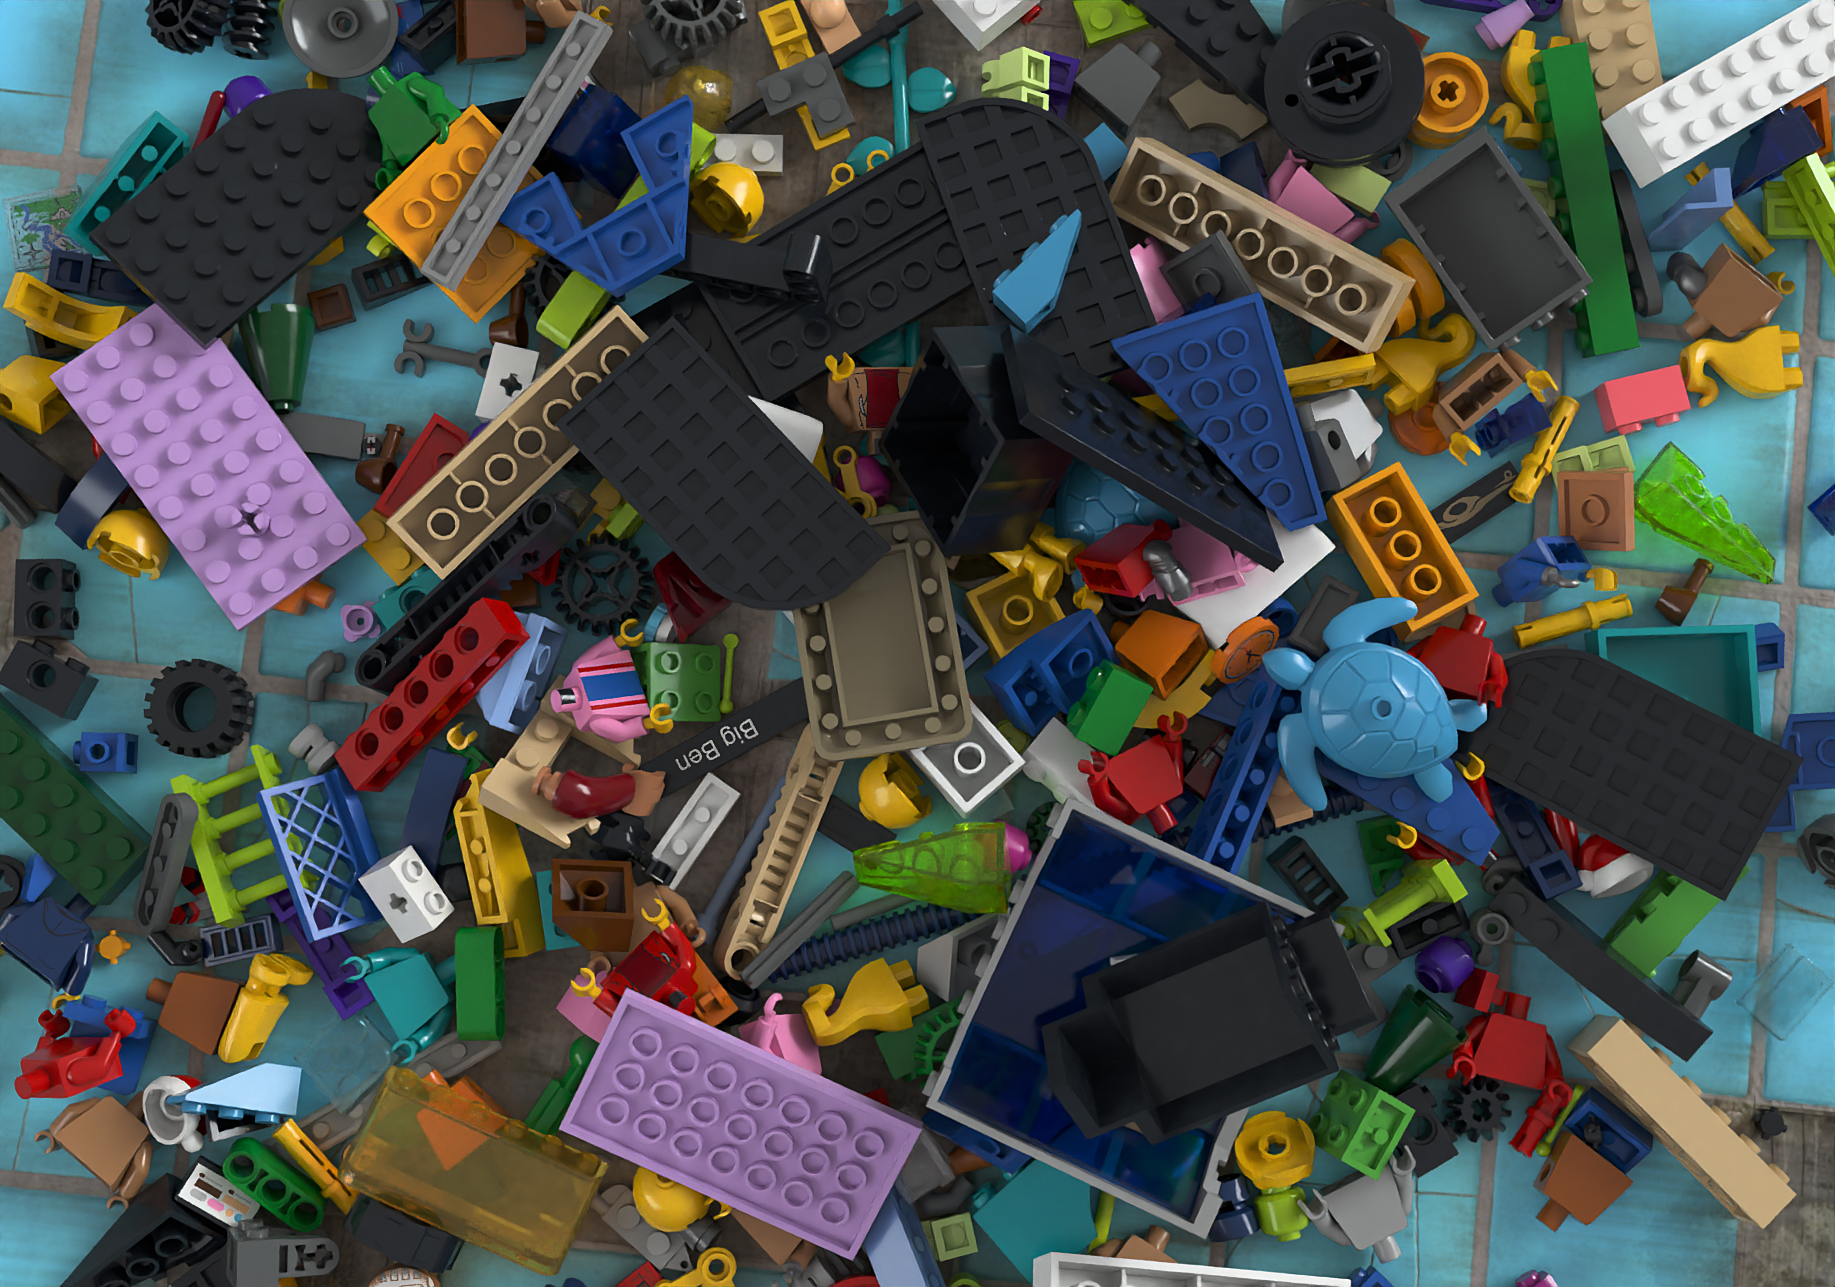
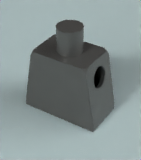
[1072,41,1163,138]
[1294,401,1362,491]

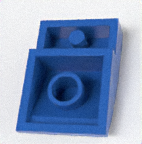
[983,608,1121,737]

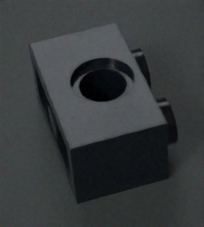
[0,639,99,720]
[1388,1082,1459,1178]

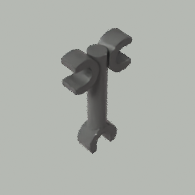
[394,319,493,379]

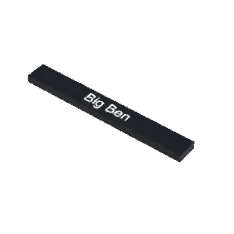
[583,676,809,835]

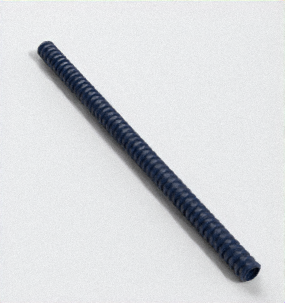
[768,784,1364,984]

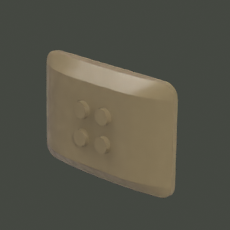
[792,510,973,762]

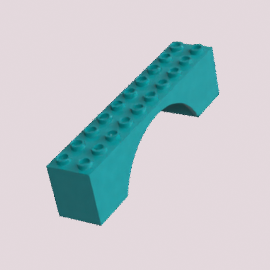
[970,1119,1102,1286]

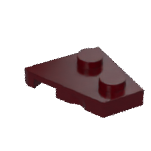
[652,551,733,643]

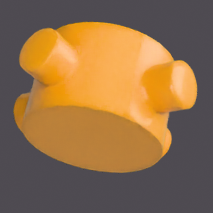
[95,930,131,964]

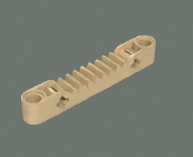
[713,723,845,981]

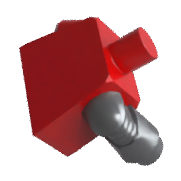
[1073,519,1194,615]

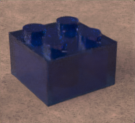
[546,83,643,200]

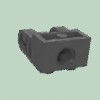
[226,1219,340,1287]

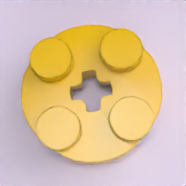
[1235,1111,1316,1190]

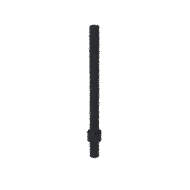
[724,1,924,134]

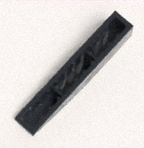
[1488,872,1714,1062]

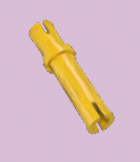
[1684,161,1775,265]
[1509,395,1580,504]
[1512,593,1633,650]
[271,1118,358,1215]

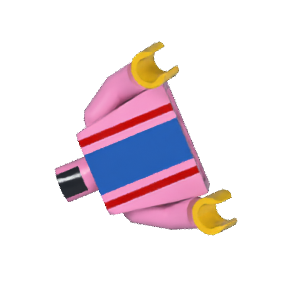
[551,619,674,743]

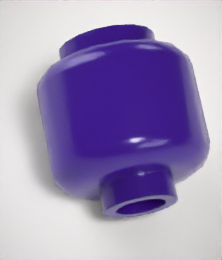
[223,75,273,119]
[1415,935,1474,994]

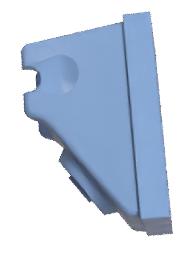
[475,611,569,735]

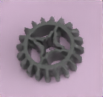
[640,0,742,49]

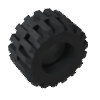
[143,659,255,759]

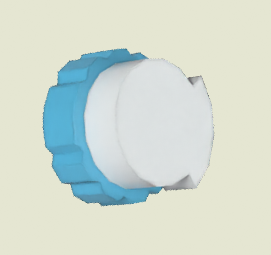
[644,602,677,643]

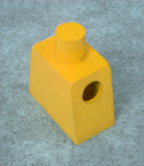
[0,355,73,435]

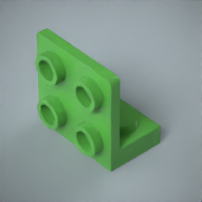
[630,642,720,723]
[1308,1070,1416,1181]

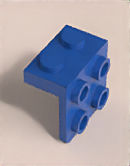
[62,994,158,1096]

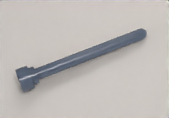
[694,774,786,946]

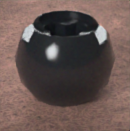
[436,862,472,903]

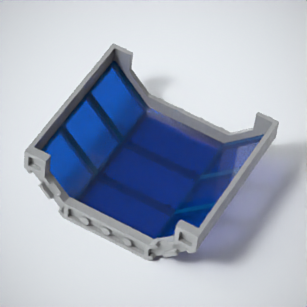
[922,797,1345,1239]

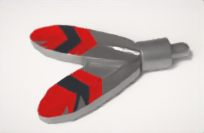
[169,866,250,926]

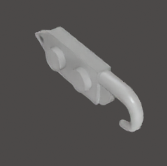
[572,1154,694,1272]

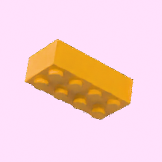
[1324,461,1480,641]

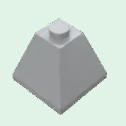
[916,905,1010,1002]

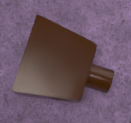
[455,0,545,66]

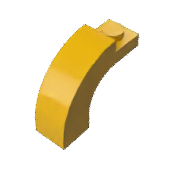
[2,272,138,350]
[1133,648,1217,729]

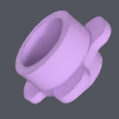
[340,601,382,642]

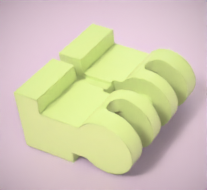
[981,47,1050,111]

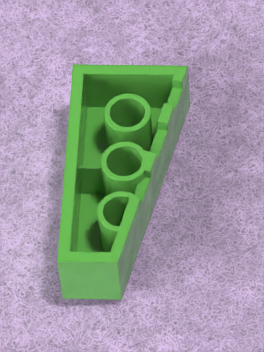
[1602,865,1751,979]

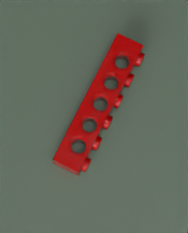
[334,597,530,793]

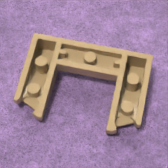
[478,674,641,849]

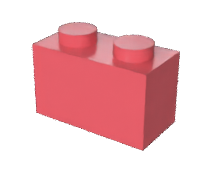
[1594,364,1691,436]

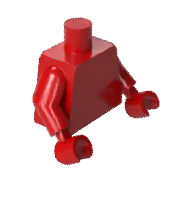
[1406,614,1509,708]
[1077,711,1188,836]
[1446,992,1573,1108]
[14,1008,136,1100]

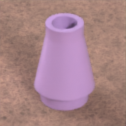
[1475,0,1535,51]

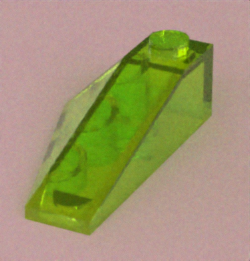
[1634,441,1776,585]
[853,822,1012,914]

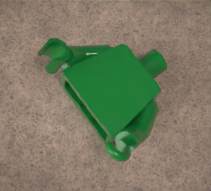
[367,66,462,191]

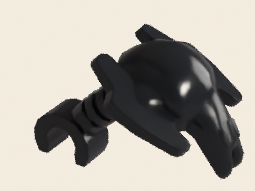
[588,811,677,886]

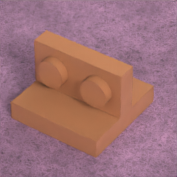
[1557,467,1635,552]

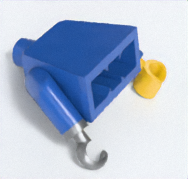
[1492,536,1618,608]

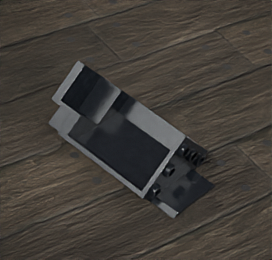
[1042,901,1377,1146]

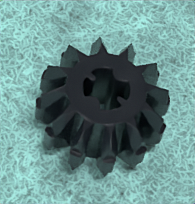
[1442,1074,1512,1143]

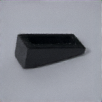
[351,252,434,311]
[1266,835,1349,913]

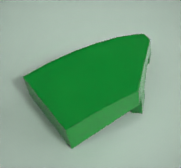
[1355,814,1405,897]

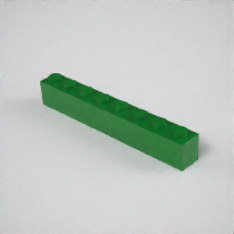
[1527,42,1640,359]

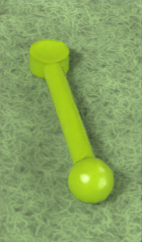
[718,634,739,714]
[1535,1083,1585,1157]

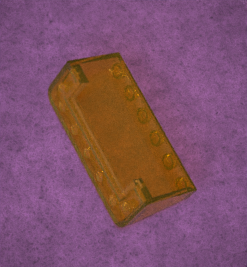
[337,1065,609,1276]

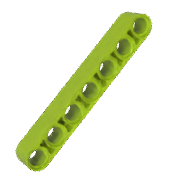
[536,122,718,350]

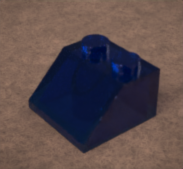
[1731,105,1824,200]

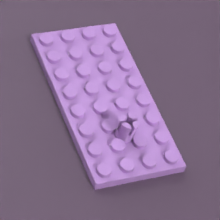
[49,303,369,631]
[559,988,923,1261]

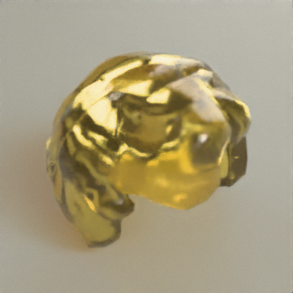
[663,65,733,131]

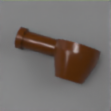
[489,281,529,349]
[355,424,405,495]
[1654,558,1714,627]

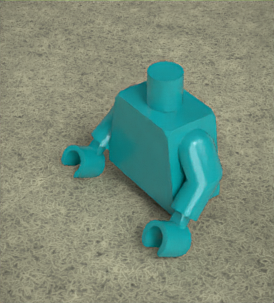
[340,947,456,1069]

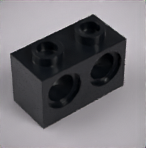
[13,559,81,640]

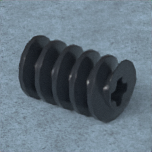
[222,0,280,60]

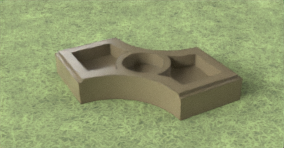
[1167,79,1269,143]

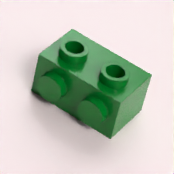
[1066,658,1154,757]

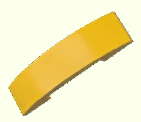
[758,0,851,152]

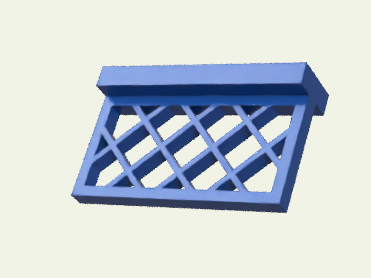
[255,767,385,943]

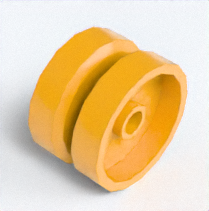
[1407,52,1489,150]
[1372,238,1445,339]

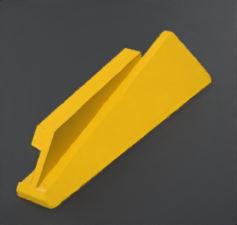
[453,768,546,958]

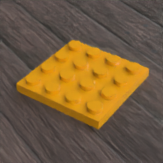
[362,104,582,324]

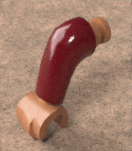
[532,762,666,820]

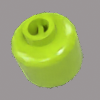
[1254,1184,1311,1242]

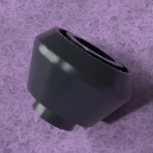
[717,975,763,1026]

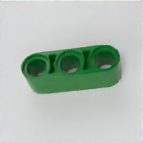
[455,927,506,1041]
[223,1137,328,1233]

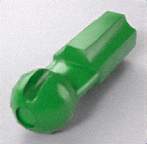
[519,1035,599,1148]

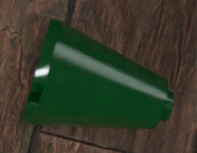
[237,303,316,415]
[1362,984,1470,1095]

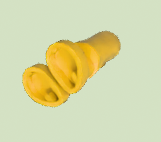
[989,521,1087,602]
[218,953,314,1063]

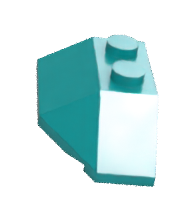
[62,111,190,257]

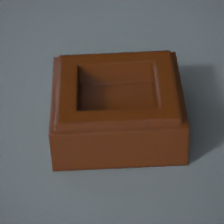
[307,283,356,332]

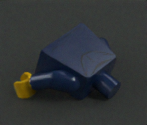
[0,892,97,1010]

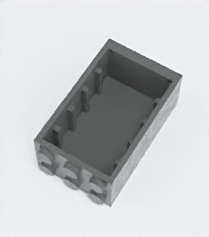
[1384,125,1593,353]

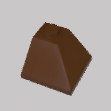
[551,858,634,952]

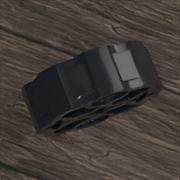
[343,1183,469,1273]

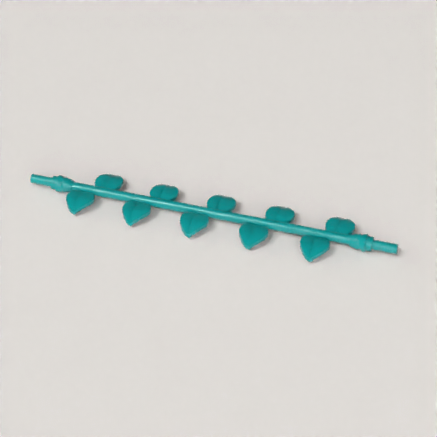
[841,0,957,511]

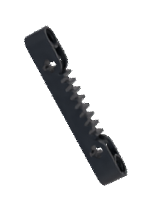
[355,493,579,697]

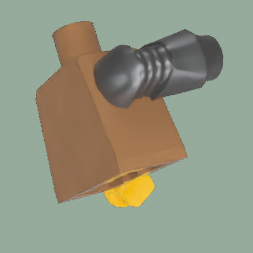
[1666,242,1795,340]

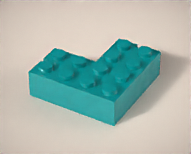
[1584,624,1762,737]

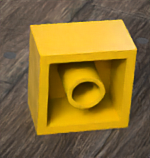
[962,571,1065,665]

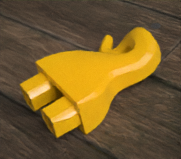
[1488,29,1572,151]
[1364,313,1477,416]
[1678,325,1803,408]
[801,957,930,1046]

